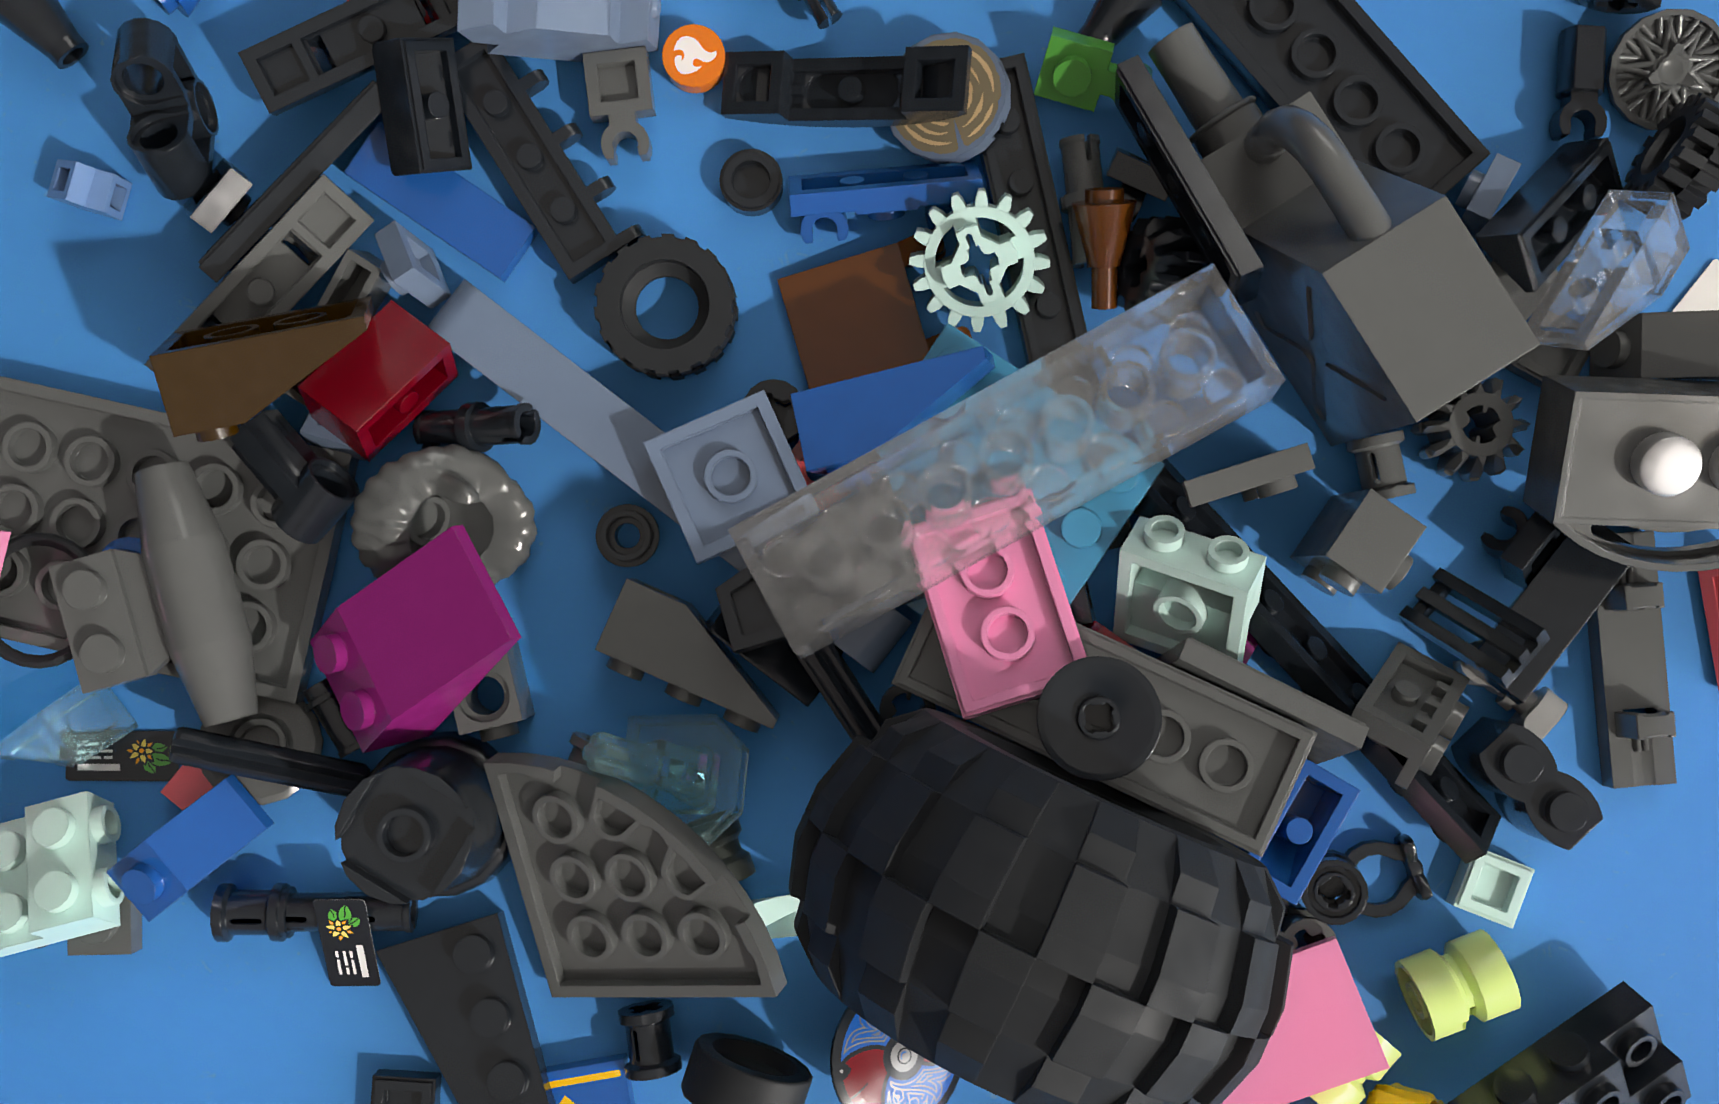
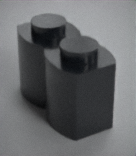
[1451,716,1603,850]

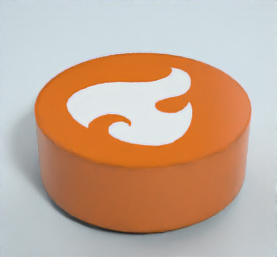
[662,24,726,94]

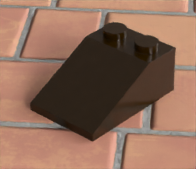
[149,296,375,442]

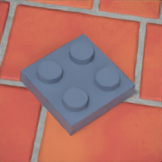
[643,390,818,565]

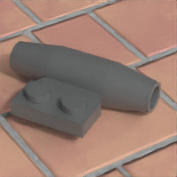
[48,461,259,728]

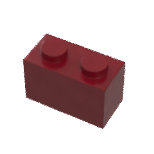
[298,300,459,462]

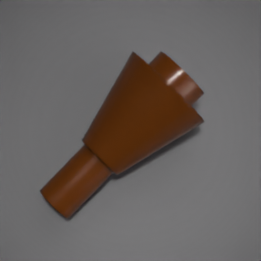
[1072,187,1137,310]

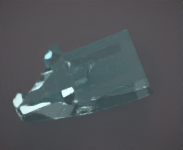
[0,684,138,768]

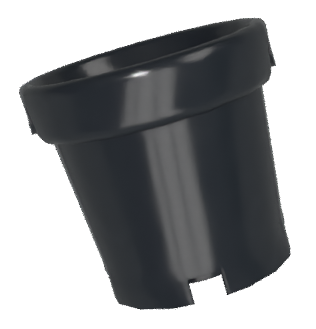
[335,731,511,904]

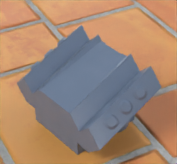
[457,0,661,62]

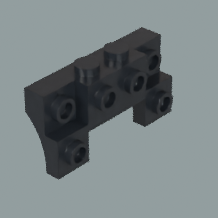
[1447,981,1691,1104]

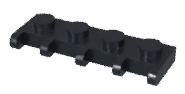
[455,42,646,284]

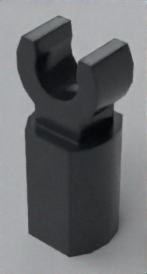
[1549,25,1607,141]

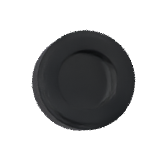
[719,149,783,216]

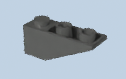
[595,578,780,733]

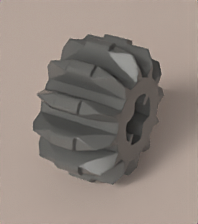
[1410,377,1530,482]

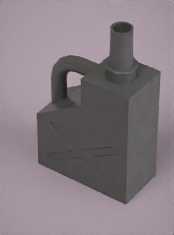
[1148,23,1540,447]

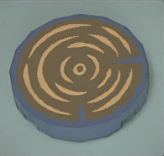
[890,32,1011,164]

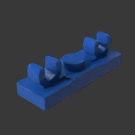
[788,160,983,244]

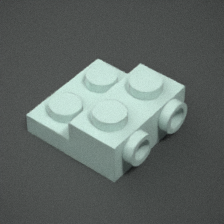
[1113,515,1267,663]
[0,791,124,957]

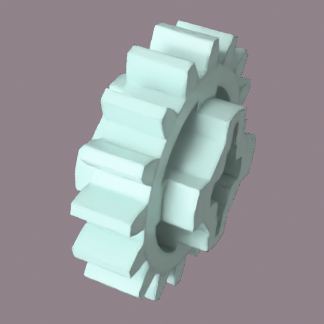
[909,188,1050,332]

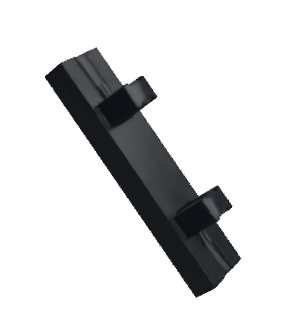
[238,0,458,116]

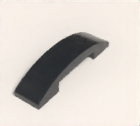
[721,45,972,128]

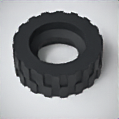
[594,233,739,381]

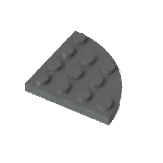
[483,753,787,997]

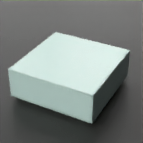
[1445,851,1535,929]

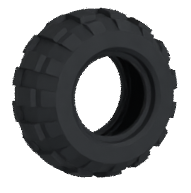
[789,708,1294,1104]

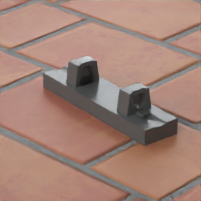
[144,173,375,372]
[1587,531,1677,789]

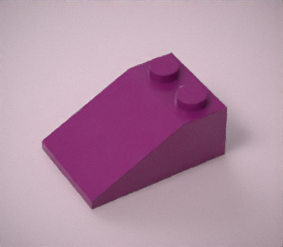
[310,525,521,753]

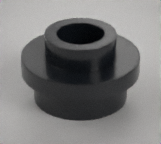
[596,504,660,567]

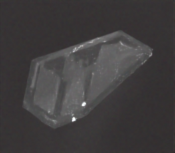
[1528,189,1690,351]

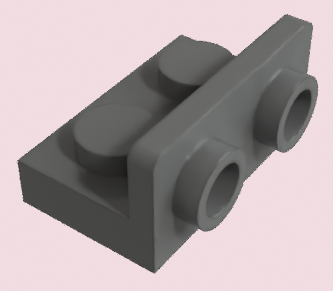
[1351,642,1470,790]

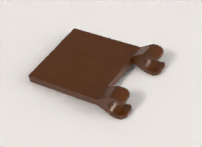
[777,229,972,389]

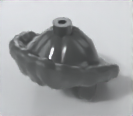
[350,444,537,585]

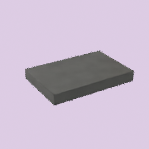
[1156,637,1369,764]

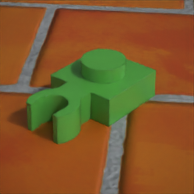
[1034,26,1152,112]

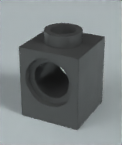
[453,642,535,742]

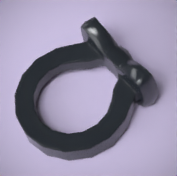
[1341,834,1433,918]

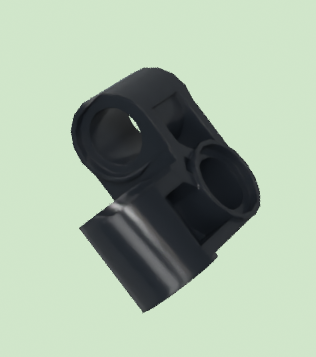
[110,18,219,200]

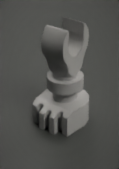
[1453,640,1568,740]

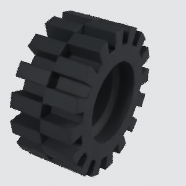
[1623,93,1719,223]

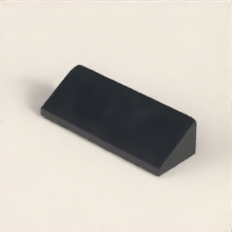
[1476,137,1623,293]

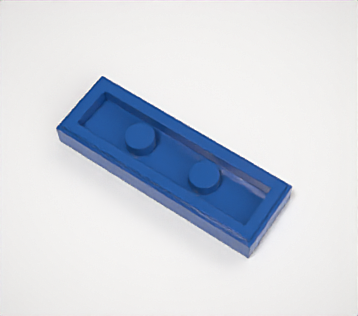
[343,121,539,283]

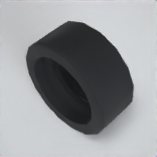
[681,1032,813,1104]

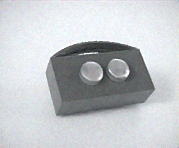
[1523,375,1719,572]

